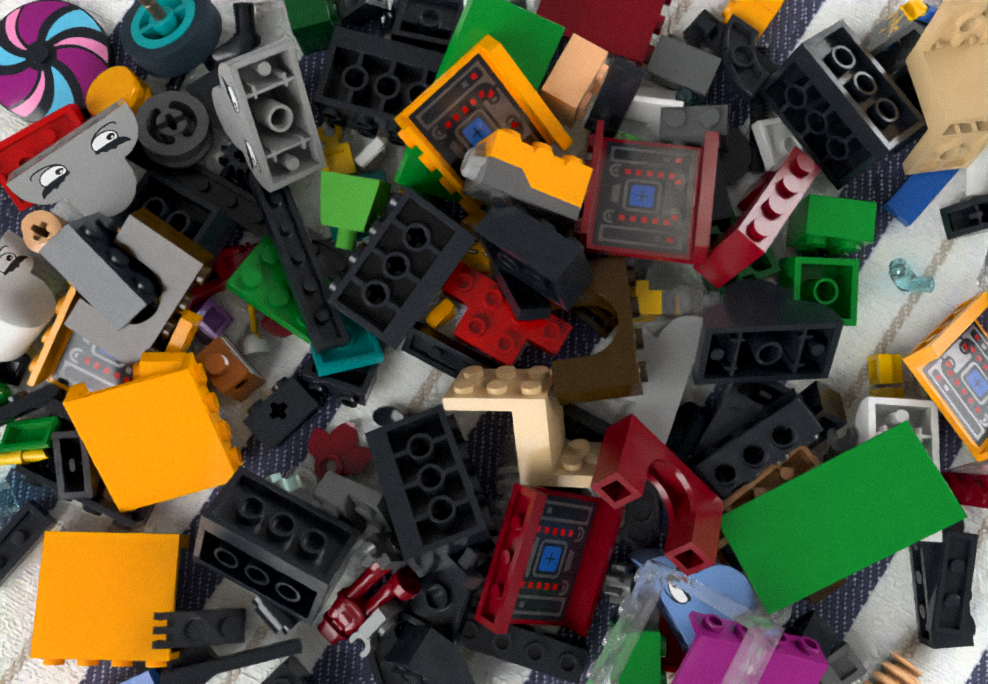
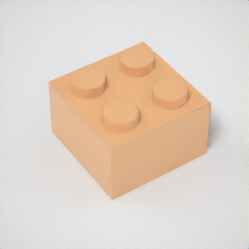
[540,33,610,129]

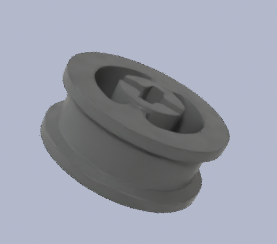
[135,91,214,169]

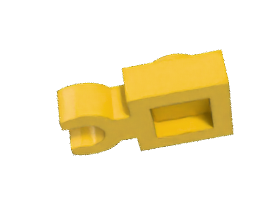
[317,125,358,176]

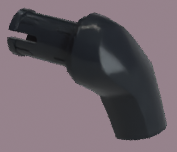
[203,2,262,72]

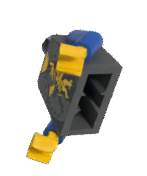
[866,0,938,75]

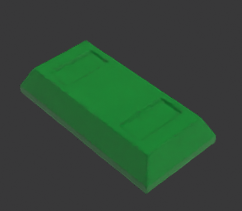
[0,416,62,453]

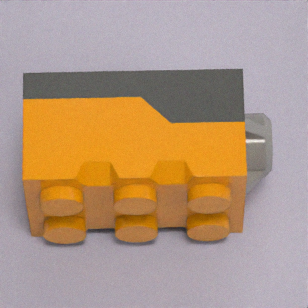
[460,128,593,228]

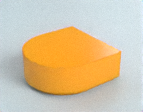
[425,298,459,330]

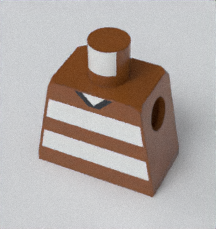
[195,335,266,403]

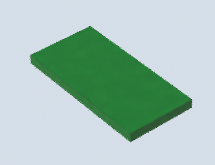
[394,0,565,210]
[720,420,968,615]

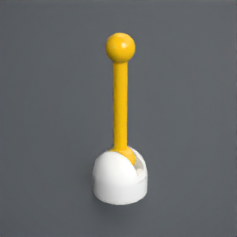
[243,303,271,358]

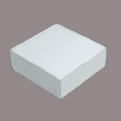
[354,137,388,174]

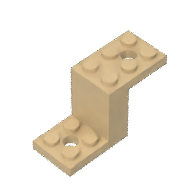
[902,0,988,175]
[443,365,602,488]

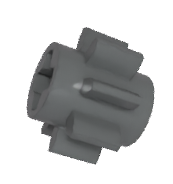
[602,562,643,605]

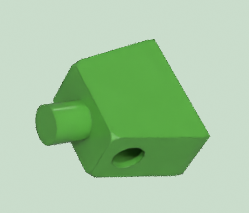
[320,170,392,251]

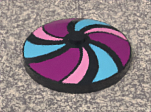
[0,0,115,123]

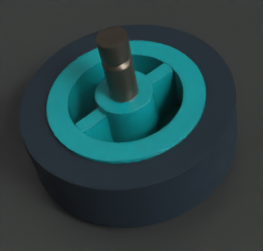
[120,0,222,78]

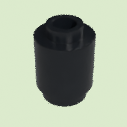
[251,596,301,634]

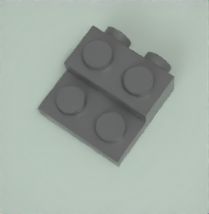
[312,470,395,536]

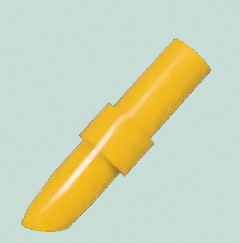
[0,449,50,466]

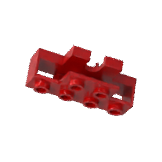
[0,104,88,212]
[441,261,573,366]

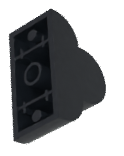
[692,279,844,385]

